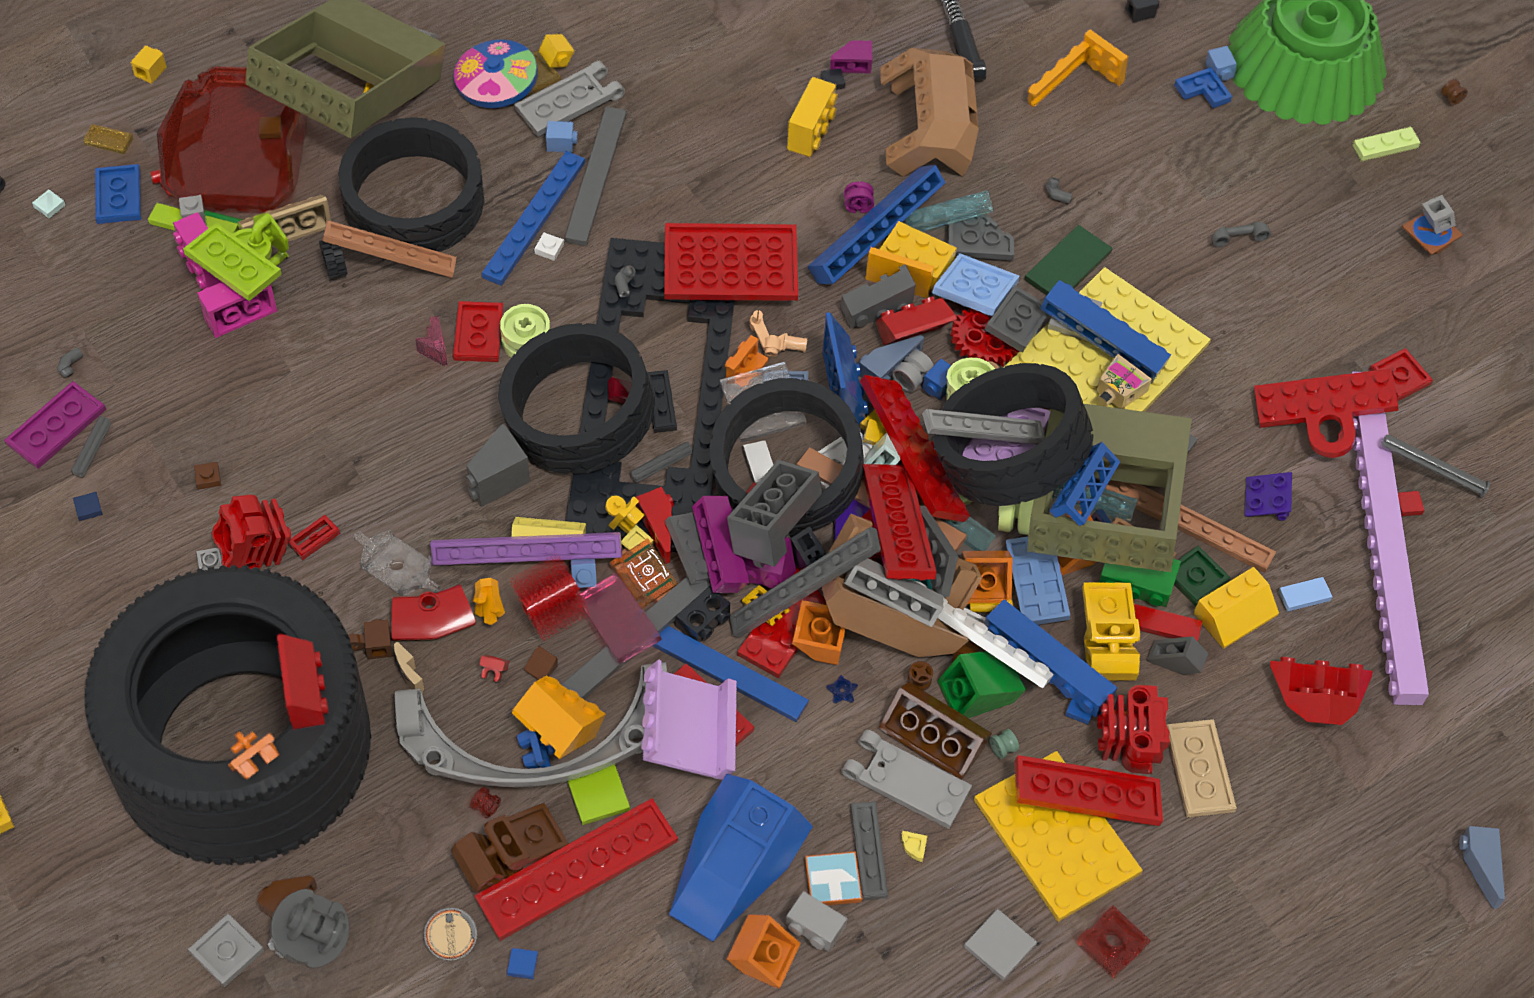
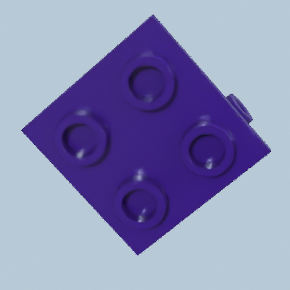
[1245,472,1292,521]

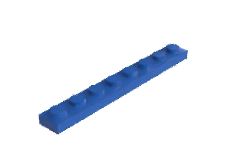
[482,151,585,286]

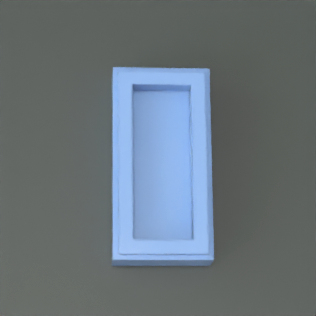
[1278,577,1332,612]

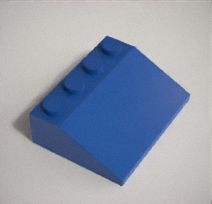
[822,313,868,424]

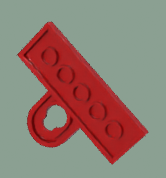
[1254,368,1398,458]

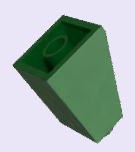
[937,651,1026,718]

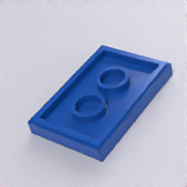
[95,164,142,224]

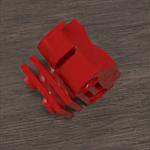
[211,495,291,569]
[1097,685,1170,774]

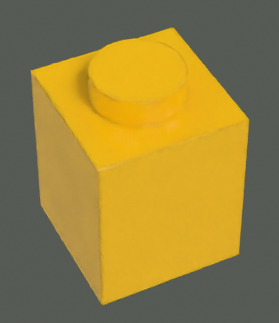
[538,34,574,67]
[131,45,166,84]

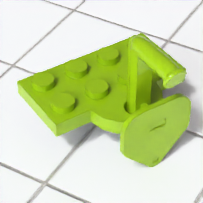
[183,213,289,301]

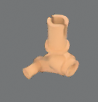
[749,310,807,357]

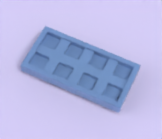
[1006,536,1070,625]

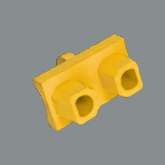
[605,496,644,534]

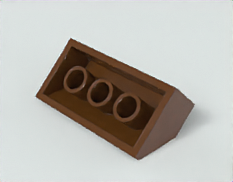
[879,682,992,780]

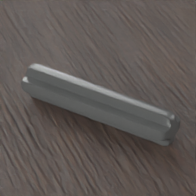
[71,416,111,477]
[630,442,693,483]

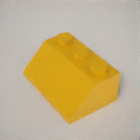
[1194,567,1279,649]

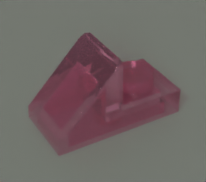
[415,316,448,366]

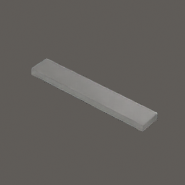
[922,409,1046,444]

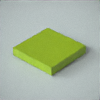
[567,764,630,826]

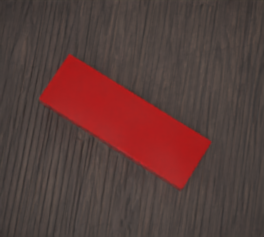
[1134,604,1202,641]

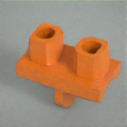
[228,732,279,779]

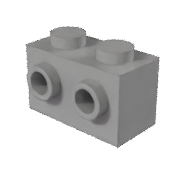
[786,891,847,952]

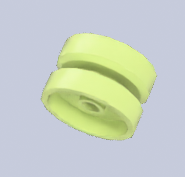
[500,304,550,358]
[946,358,995,400]
[998,500,1034,535]

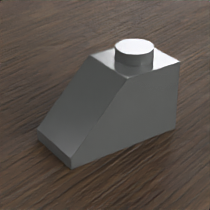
[1147,636,1208,675]

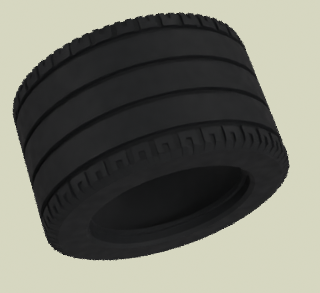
[84,565,371,865]

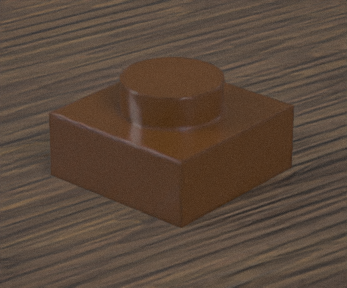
[194,462,221,490]

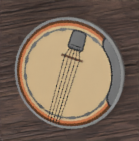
[424,908,477,960]

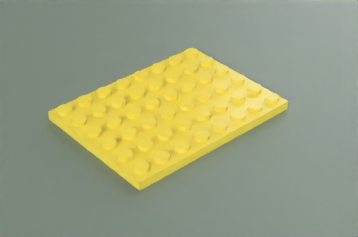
[1003,267,1211,412]

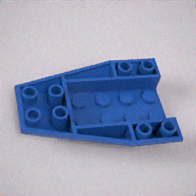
[669,774,813,942]

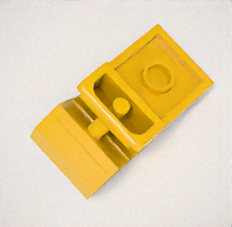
[1082,582,1140,681]

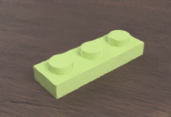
[1353,127,1420,161]

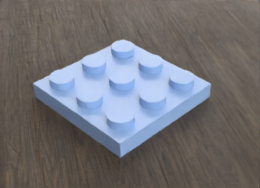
[933,253,1020,316]

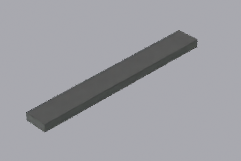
[565,107,626,246]
[730,527,881,638]
[562,576,711,699]

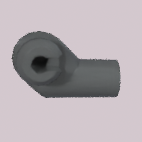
[1046,177,1072,204]
[615,265,636,297]
[57,347,83,377]

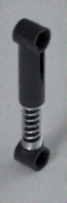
[942,0,986,81]

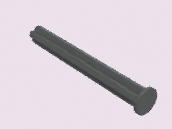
[1381,434,1490,498]

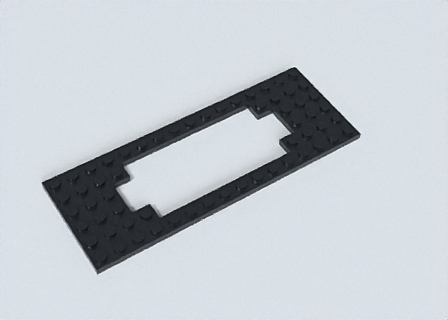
[566,238,735,553]

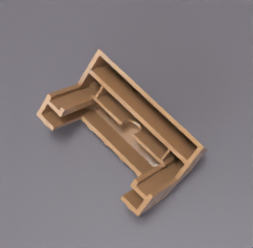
[880,48,979,177]
[822,513,982,657]

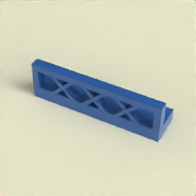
[1050,442,1120,526]

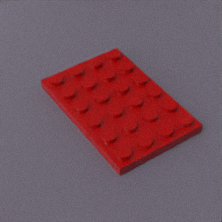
[664,223,798,301]

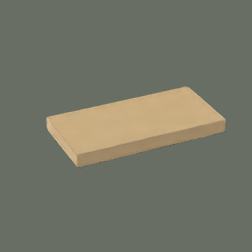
[1167,719,1237,817]

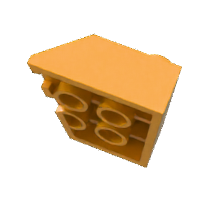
[512,676,606,759]

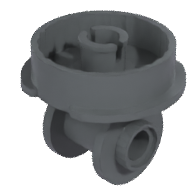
[270,889,349,968]

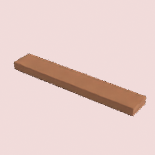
[322,220,456,278]

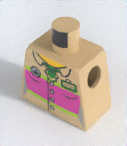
[1096,354,1152,409]

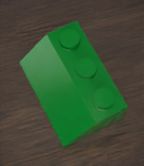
[1099,559,1181,607]

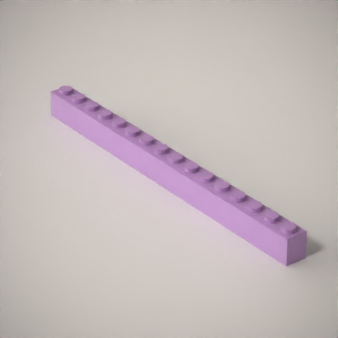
[1352,372,1429,705]

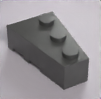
[841,265,915,329]

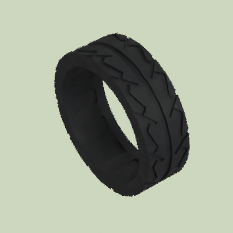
[338,117,484,252]
[498,323,655,474]
[932,363,1094,506]
[709,378,864,536]

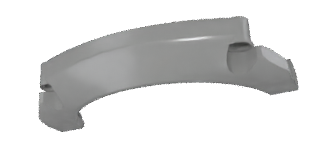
[395,662,667,787]

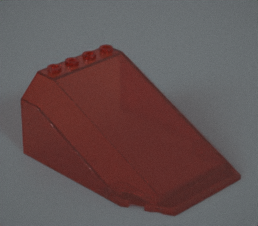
[157,66,308,212]

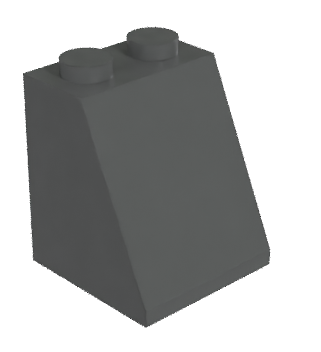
[466,424,530,507]

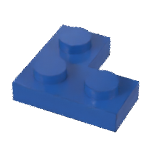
[1174,67,1232,108]

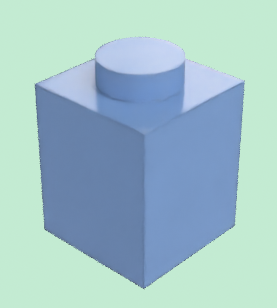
[1206,46,1237,81]
[546,121,578,152]
[571,559,597,588]

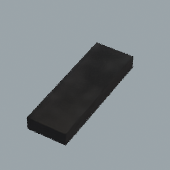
[647,370,677,433]

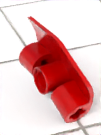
[392,584,476,640]

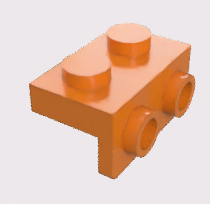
[725,335,768,391]

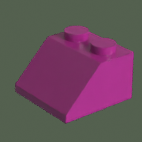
[743,537,796,588]

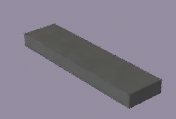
[851,802,888,900]

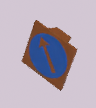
[1402,213,1463,255]

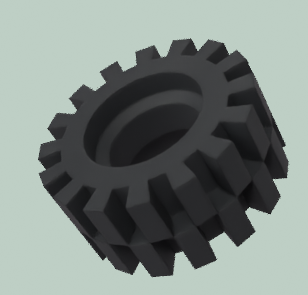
[319,240,348,279]

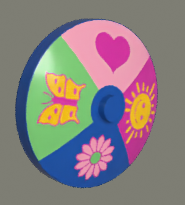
[454,40,538,108]

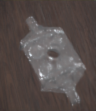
[353,529,440,596]

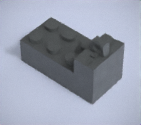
[727,460,822,568]

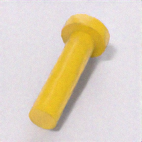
[970,599,1013,612]

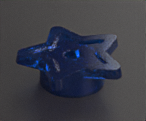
[826,675,858,704]

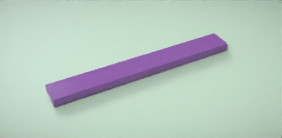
[430,532,622,565]

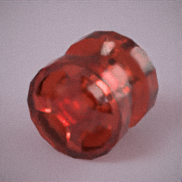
[470,787,501,819]

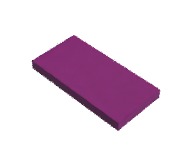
[4,381,107,469]

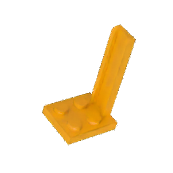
[1028,29,1128,107]

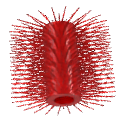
[510,554,590,641]

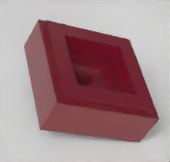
[608,377,631,404]

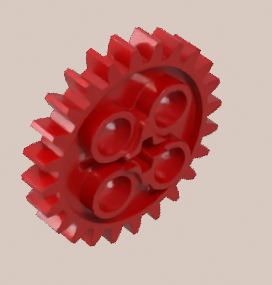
[950,308,1019,367]

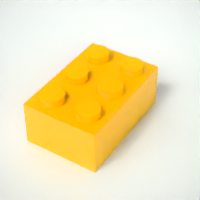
[787,77,838,157]
[880,221,957,293]

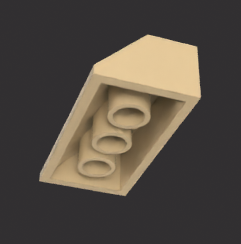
[237,195,331,247]

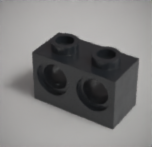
[676,586,731,642]

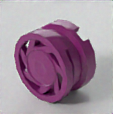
[844,181,874,214]

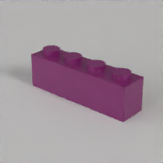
[692,496,749,593]

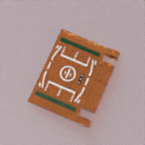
[611,538,678,609]

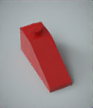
[636,487,674,564]

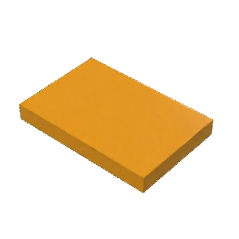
[866,247,934,298]

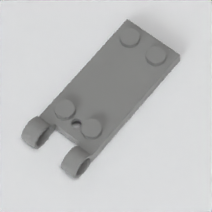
[515,61,625,137]
[841,730,972,829]

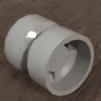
[892,350,934,392]

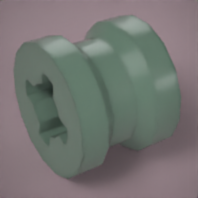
[989,729,1019,759]

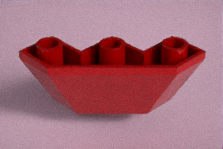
[1270,657,1373,725]

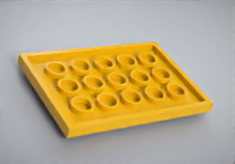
[974,751,1143,922]

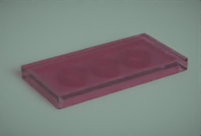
[579,573,662,664]

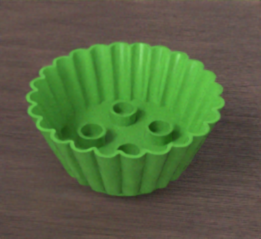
[1228,0,1387,125]

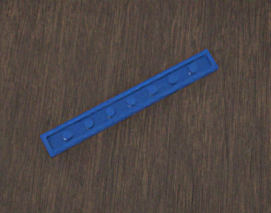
[635,612,809,722]

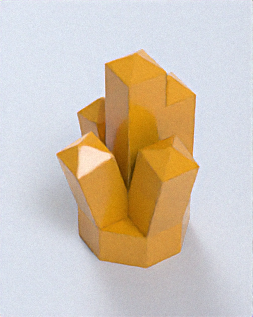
[473,578,505,626]

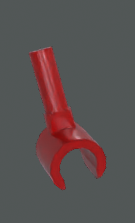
[150,170,173,196]

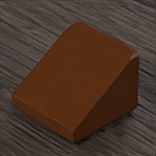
[524,646,558,680]

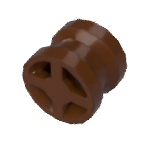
[1441,79,1468,106]
[908,661,933,691]

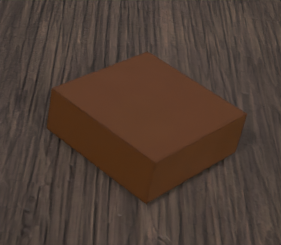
[259,117,282,139]

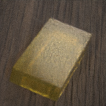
[83,124,133,154]

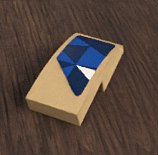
[394,641,424,691]

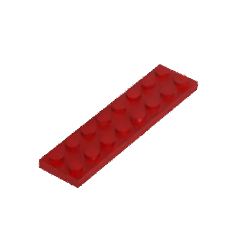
[860,375,970,522]
[863,464,936,580]
[475,798,678,941]

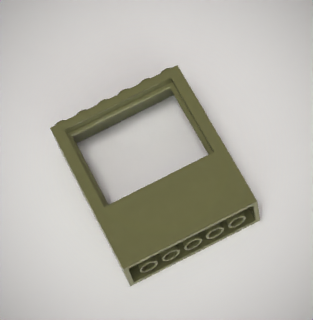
[245,0,446,138]
[1027,404,1192,572]

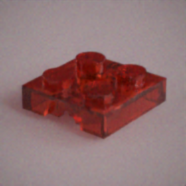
[1077,905,1151,978]

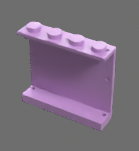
[641,660,737,780]

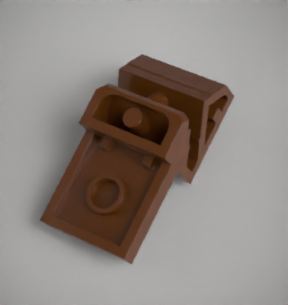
[451,803,569,893]

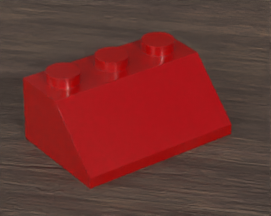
[876,296,957,346]
[277,634,329,729]

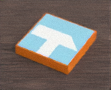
[805,852,862,905]

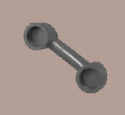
[1211,222,1271,247]

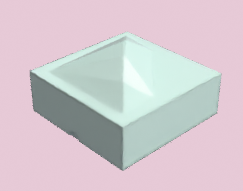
[32,190,65,218]

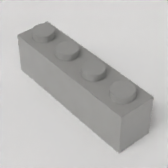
[844,558,944,627]

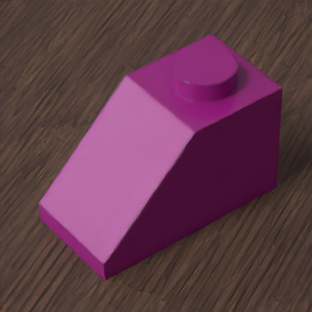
[830,40,873,74]

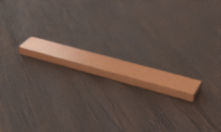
[797,447,967,552]
[1103,480,1276,573]

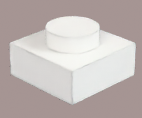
[534,233,564,261]

